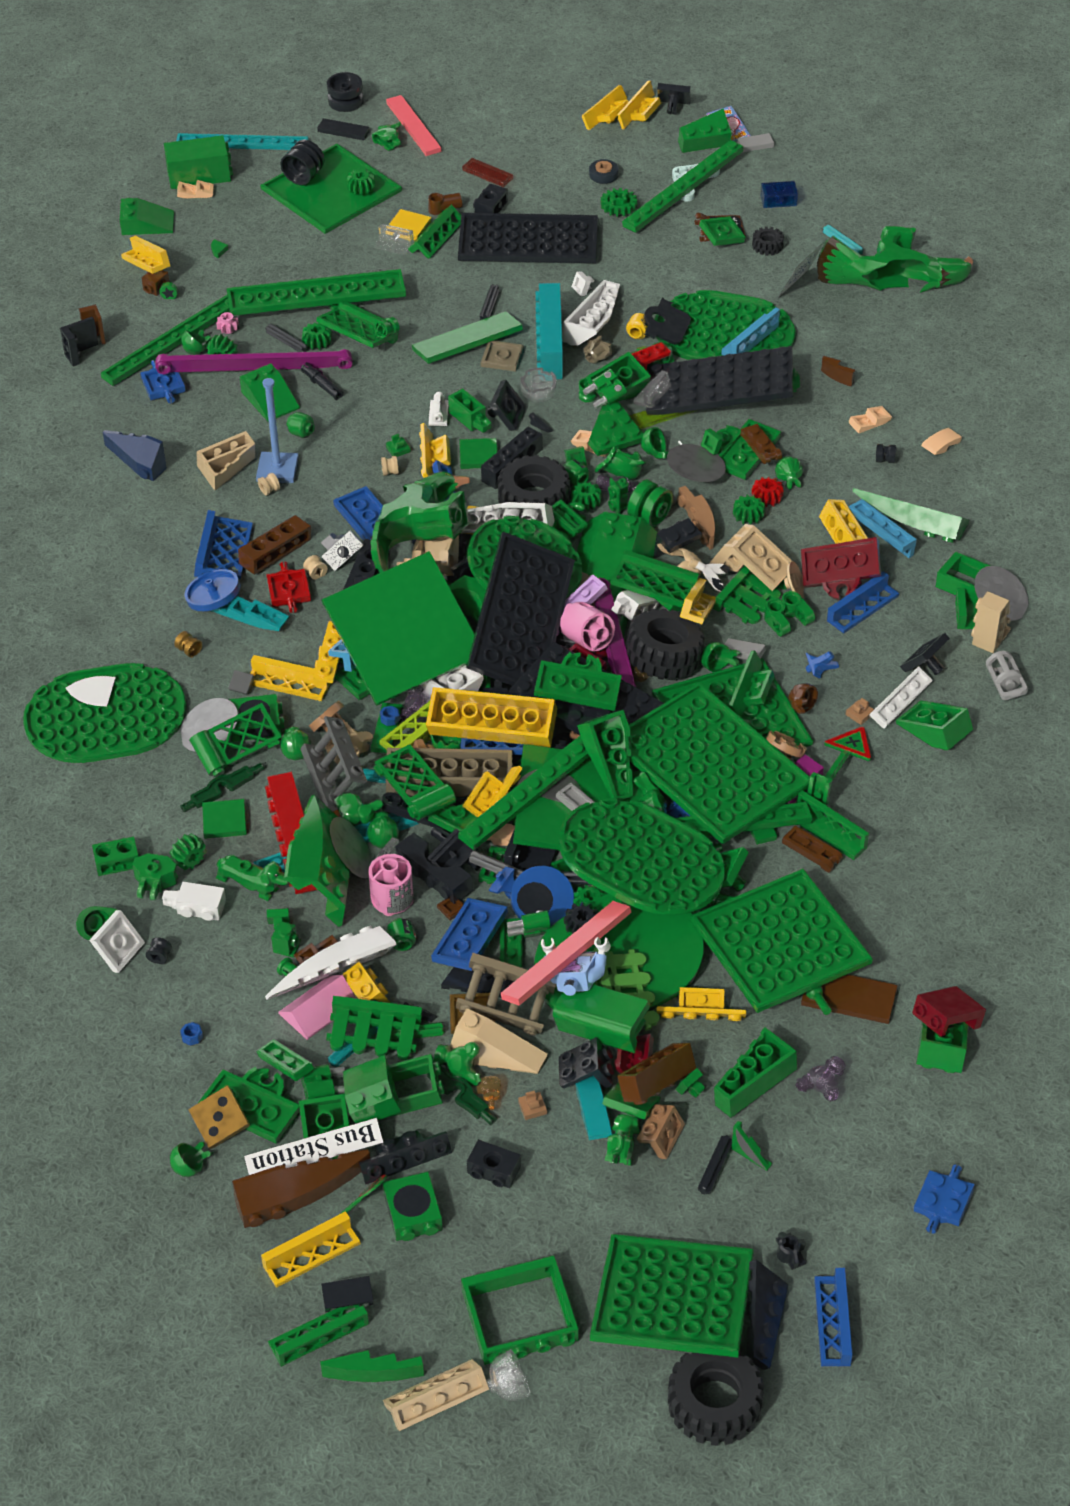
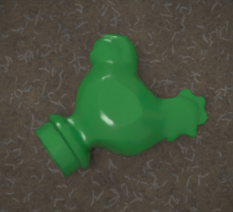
[434,1042,482,1086]

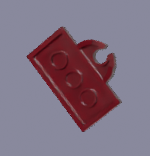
[801,537,881,601]

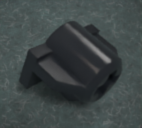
[776,1232,806,1270]

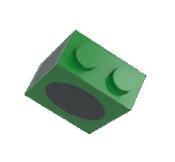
[228,694,285,742]
[382,1172,442,1241]

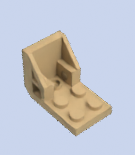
[709,524,792,591]
[397,535,459,576]

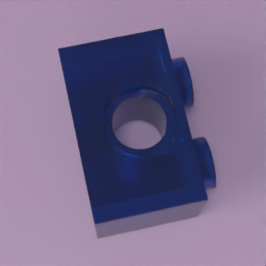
[760,181,798,208]

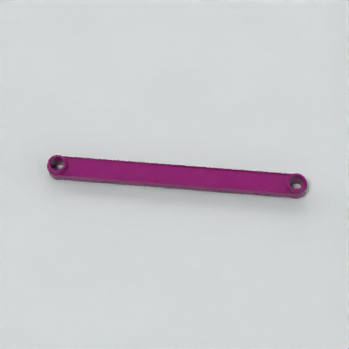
[155,349,353,374]
[594,578,636,687]

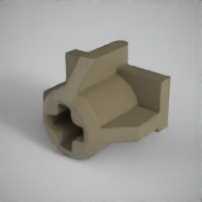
[583,336,612,364]

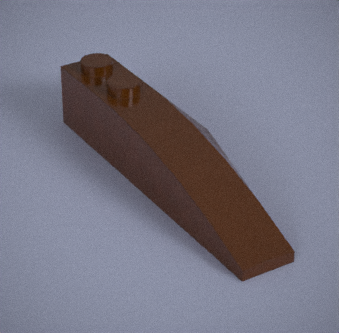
[232,1149,370,1228]

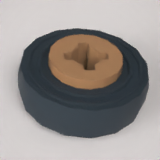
[589,159,619,184]

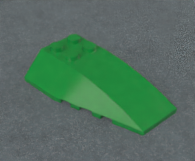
[577,512,658,602]
[284,795,350,927]

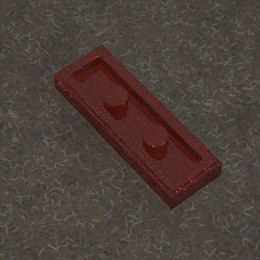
[462,158,513,187]

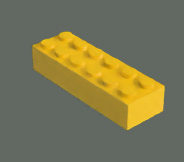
[426,687,557,747]

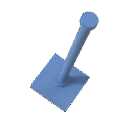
[256,378,299,483]

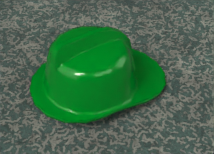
[76,906,118,940]

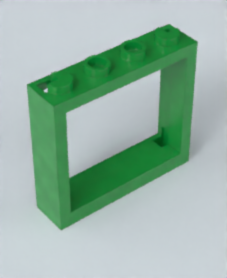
[461,1256,578,1365]

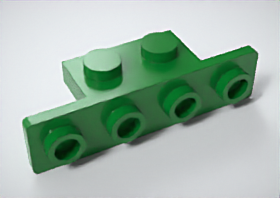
[729,650,775,717]

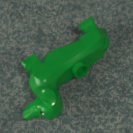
[216,855,289,901]
[604,1114,640,1166]

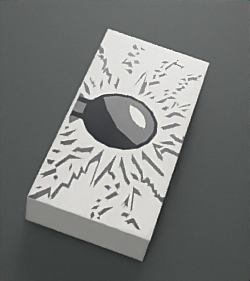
[322,530,363,571]

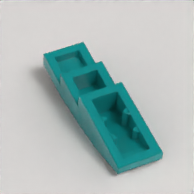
[211,596,289,631]
[575,1075,612,1140]

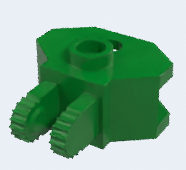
[132,853,178,900]

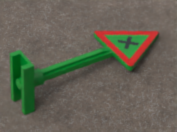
[807,727,871,815]

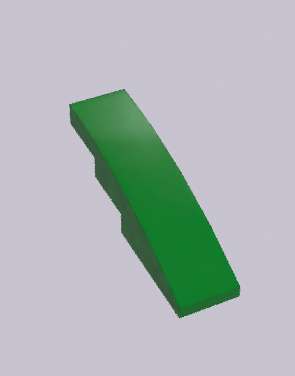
[320,1350,424,1382]

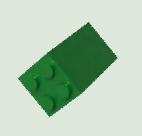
[163,135,233,189]

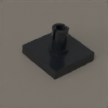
[657,83,691,114]
[488,380,527,431]
[900,633,950,675]

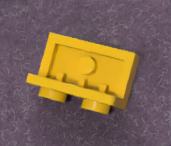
[342,962,390,1003]

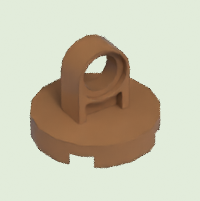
[309,700,345,732]
[767,730,807,759]

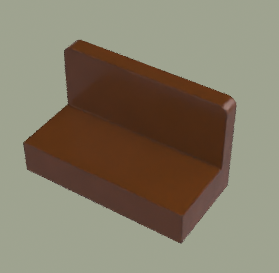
[78,304,106,345]

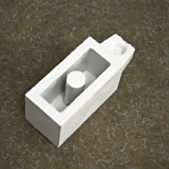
[611,590,659,621]
[162,882,226,921]

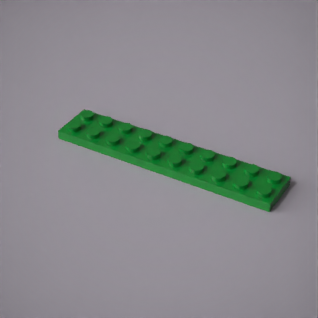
[226,269,406,316]

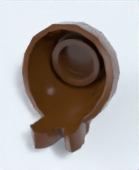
[788,683,818,714]

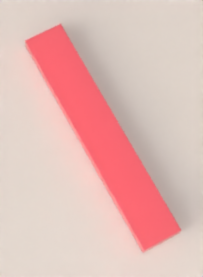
[386,95,441,156]

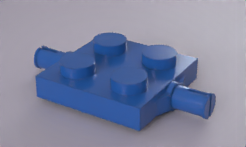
[140,360,186,403]
[914,1165,974,1234]

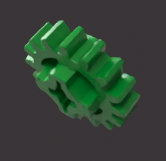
[601,188,637,217]

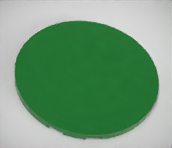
[467,516,582,599]

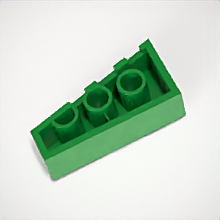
[714,1027,797,1118]

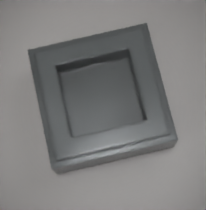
[228,670,255,695]

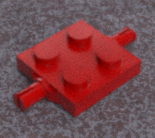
[266,561,311,613]

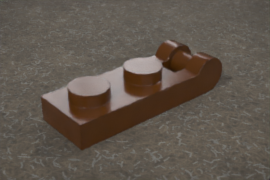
[740,424,782,464]
[782,825,843,873]

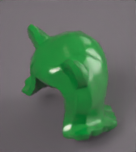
[595,446,646,480]

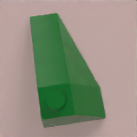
[577,710,633,801]

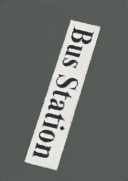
[244,1118,383,1175]

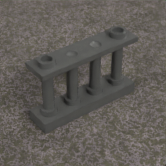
[300,716,367,811]

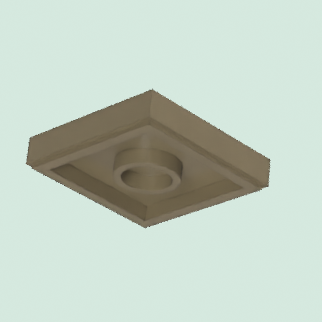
[481,341,524,372]

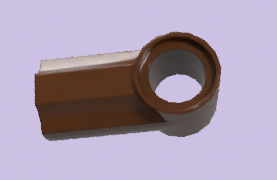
[428,193,462,215]

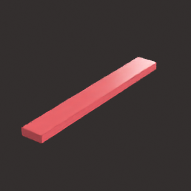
[501,901,631,1006]

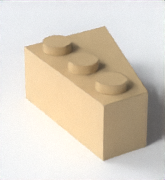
[197,431,255,490]
[971,591,1011,653]

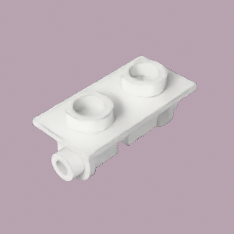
[429,392,449,426]

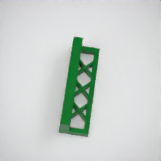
[408,204,461,259]
[797,790,869,860]
[268,1305,369,1367]

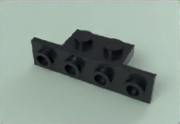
[359,1130,452,1185]

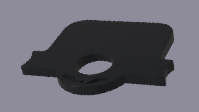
[644,298,691,345]

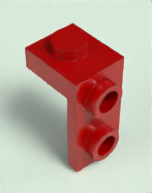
[632,342,671,371]

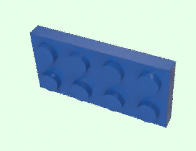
[333,486,383,541]
[431,898,508,971]

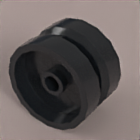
[326,72,364,112]

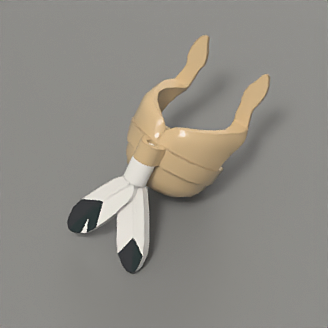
[657,544,730,592]

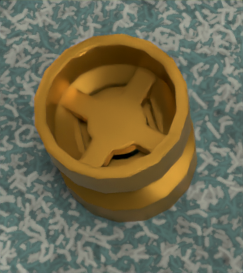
[174,631,202,658]

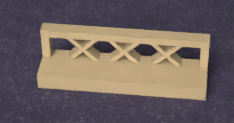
[383,1359,489,1431]

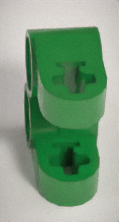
[764,591,815,637]

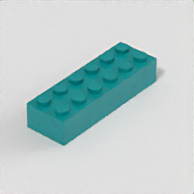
[535,283,562,380]

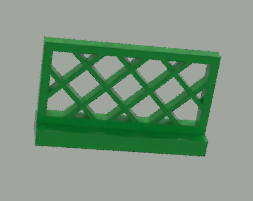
[316,301,399,348]
[610,550,699,608]

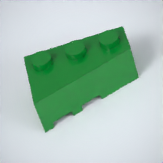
[678,109,732,153]

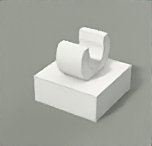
[571,271,595,296]

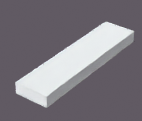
[870,666,933,728]

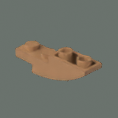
[677,486,715,550]

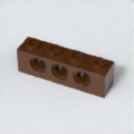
[238,515,311,575]

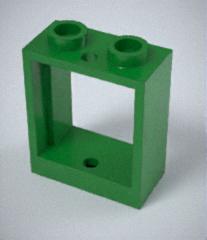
[935,552,990,604]
[389,1054,445,1116]

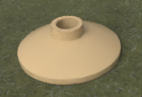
[784,561,804,599]

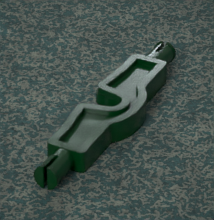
[180,762,264,813]
[427,1065,497,1126]

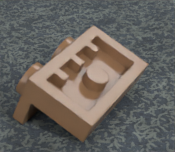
[637,1105,685,1159]

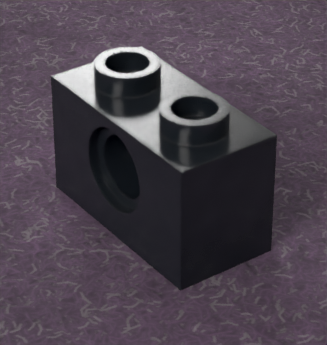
[473,183,508,213]
[467,1139,521,1188]

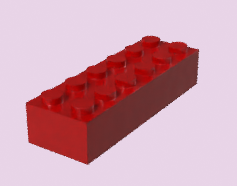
[265,771,317,894]

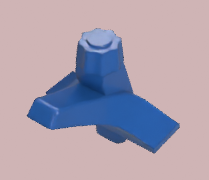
[805,651,839,679]
[489,866,515,899]

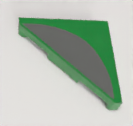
[732,1121,772,1171]

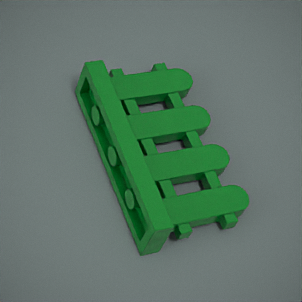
[713,566,787,624]
[326,996,422,1060]

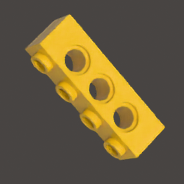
[819,499,867,544]

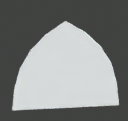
[66,676,115,707]

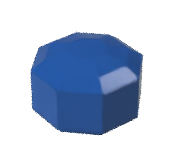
[380,706,400,726]
[180,1022,203,1046]

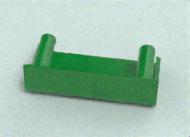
[553,985,650,1053]

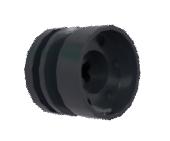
[280,139,325,185]

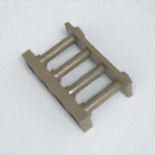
[455,953,556,1035]

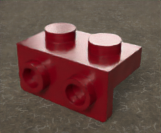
[615,1034,654,1074]

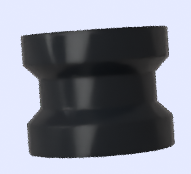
[145,937,172,964]

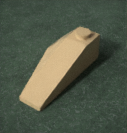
[450,1009,548,1074]

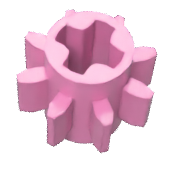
[216,312,239,334]

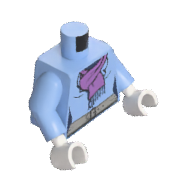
[541,937,611,996]

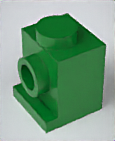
[271,921,301,958]

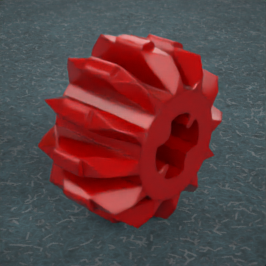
[751,477,784,507]

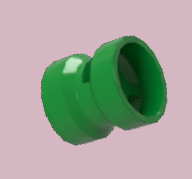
[374,317,400,338]
[579,378,596,402]

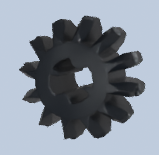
[564,901,599,934]

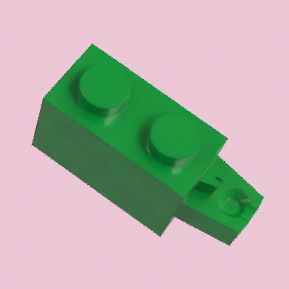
[448,388,492,433]

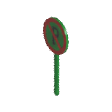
[338,1174,387,1215]

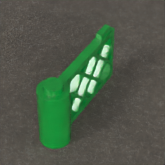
[189,703,282,777]
[373,744,456,821]

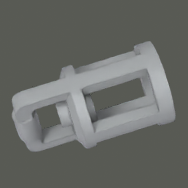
[986,651,1028,700]

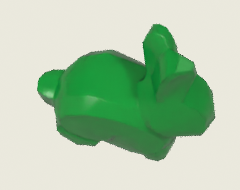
[372,122,401,151]
[634,772,669,813]
[334,793,384,825]

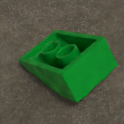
[119,198,174,235]
[585,352,651,402]
[240,363,300,422]
[895,700,973,750]
[916,1022,968,1073]
[343,1055,401,1124]
[299,1094,353,1164]

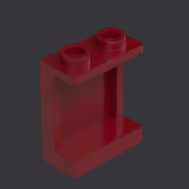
[912,986,986,1036]

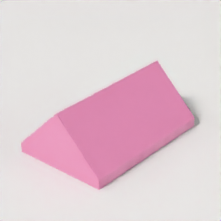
[279,975,357,1040]

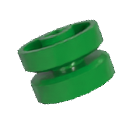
[627,479,673,528]

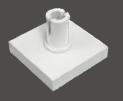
[89,910,145,973]

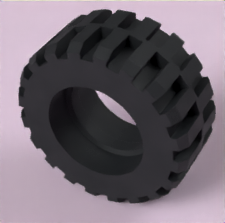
[498,455,570,510]
[625,609,705,680]
[668,1350,764,1446]

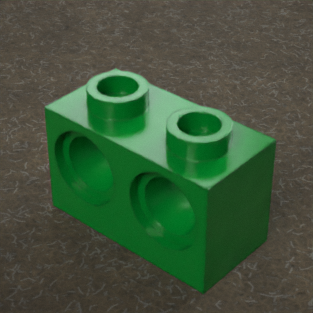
[92,836,138,876]

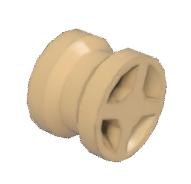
[381,456,398,476]
[258,473,280,496]
[303,555,328,580]

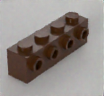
[618,1043,696,1105]

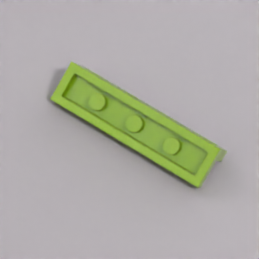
[380,701,431,750]

